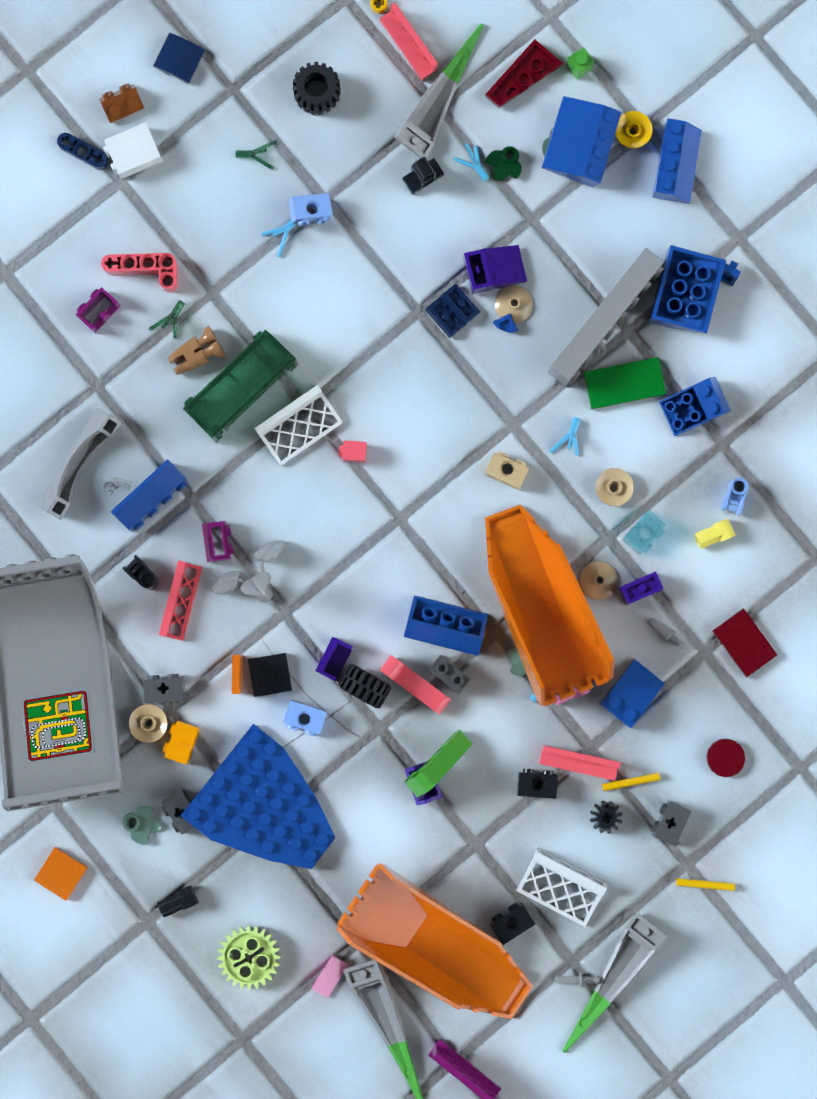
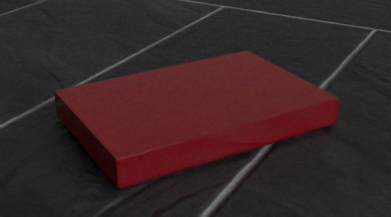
[712,608,778,678]

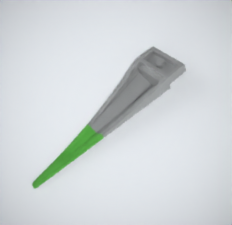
[394,23,484,158]
[563,912,668,1053]
[343,959,423,1099]

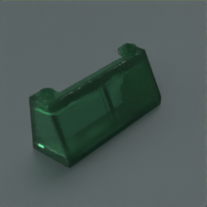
[183,329,298,443]

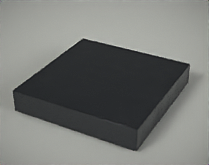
[248,653,292,697]

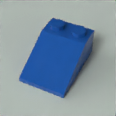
[599,659,665,728]

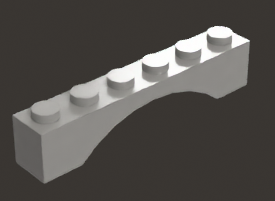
[36,408,122,520]

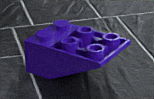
[463,245,527,295]

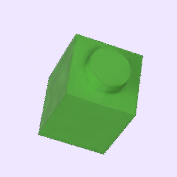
[566,47,595,79]

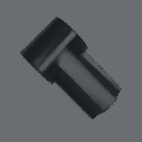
[157,885,199,917]

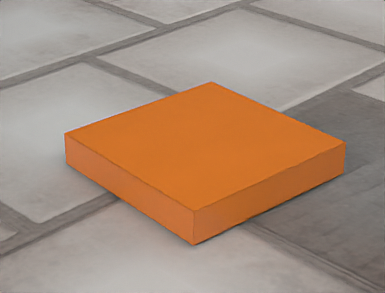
[232,655,243,694]
[34,847,88,901]

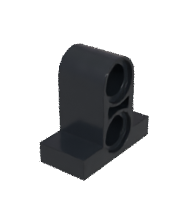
[402,157,444,195]

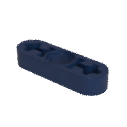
[57,133,108,170]

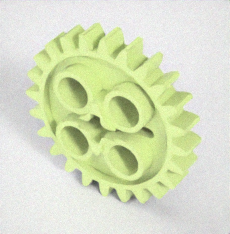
[217,925,281,990]

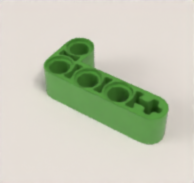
[404,729,473,797]

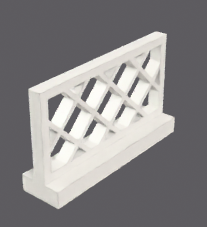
[254,385,343,466]
[516,848,607,927]

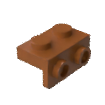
[99,83,144,123]

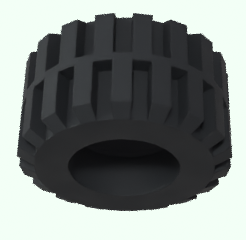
[293,62,341,115]
[338,664,392,708]

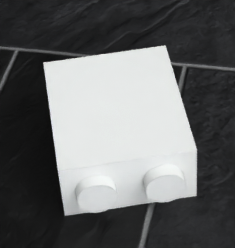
[103,122,163,179]

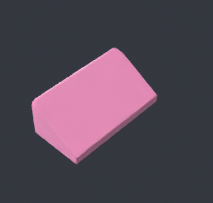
[311,954,349,998]

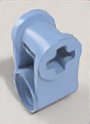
[721,478,749,516]

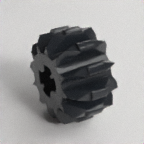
[590,801,623,834]

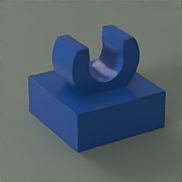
[721,260,741,286]

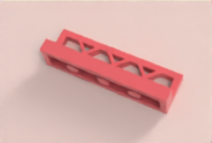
[380,3,438,81]
[159,560,203,641]
[539,745,621,781]

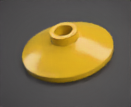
[615,111,652,149]

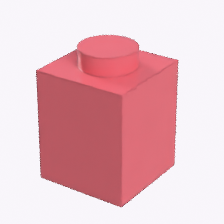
[339,440,367,463]

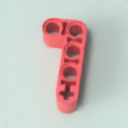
[101,253,178,292]
[380,655,451,715]

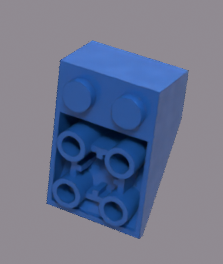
[659,377,731,436]

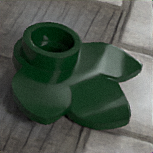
[485,146,522,181]

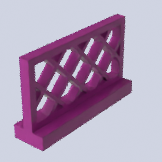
[428,1039,501,1099]

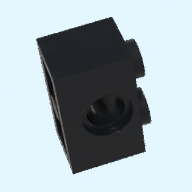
[517,768,558,799]
[489,902,536,945]

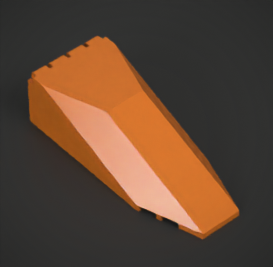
[485,504,615,707]
[336,863,533,1019]

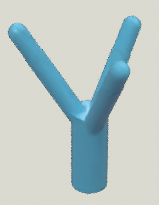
[454,144,489,182]
[261,220,297,257]
[550,417,581,456]

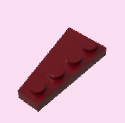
[485,39,563,108]

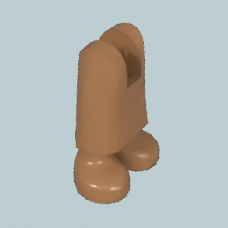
[167,326,227,375]

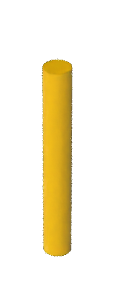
[602,772,660,792]
[676,878,735,891]

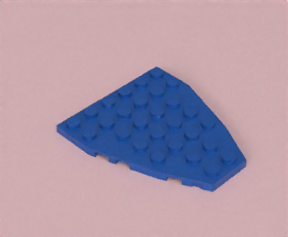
[180,724,335,869]

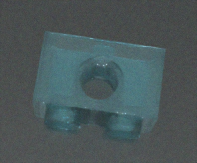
[622,510,666,555]

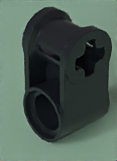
[122,555,159,590]

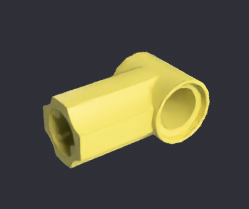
[694,518,736,549]

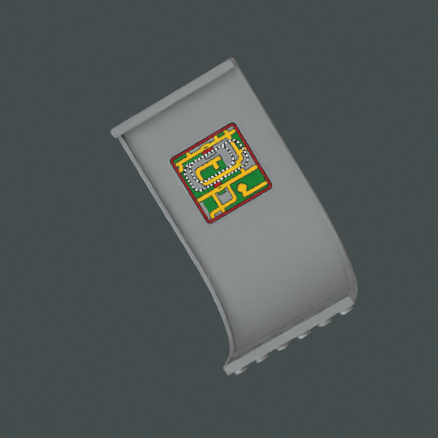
[0,554,124,812]

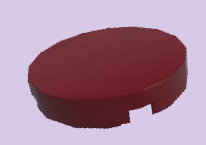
[706,738,745,777]

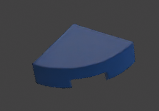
[493,313,518,333]

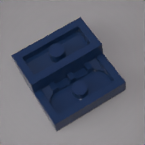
[153,32,205,84]
[425,284,480,338]

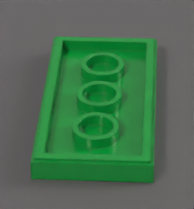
[583,357,666,410]

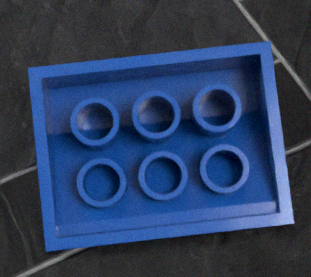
[541,96,621,188]
[648,245,726,334]

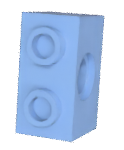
[288,193,333,226]
[283,700,328,737]

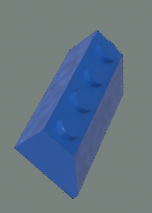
[652,118,702,204]
[110,459,188,532]
[404,595,488,656]

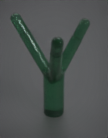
[236,140,277,170]
[148,300,185,339]

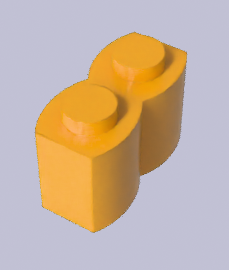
[163,721,201,765]

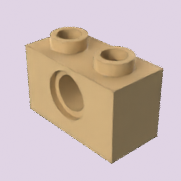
[484,451,529,490]

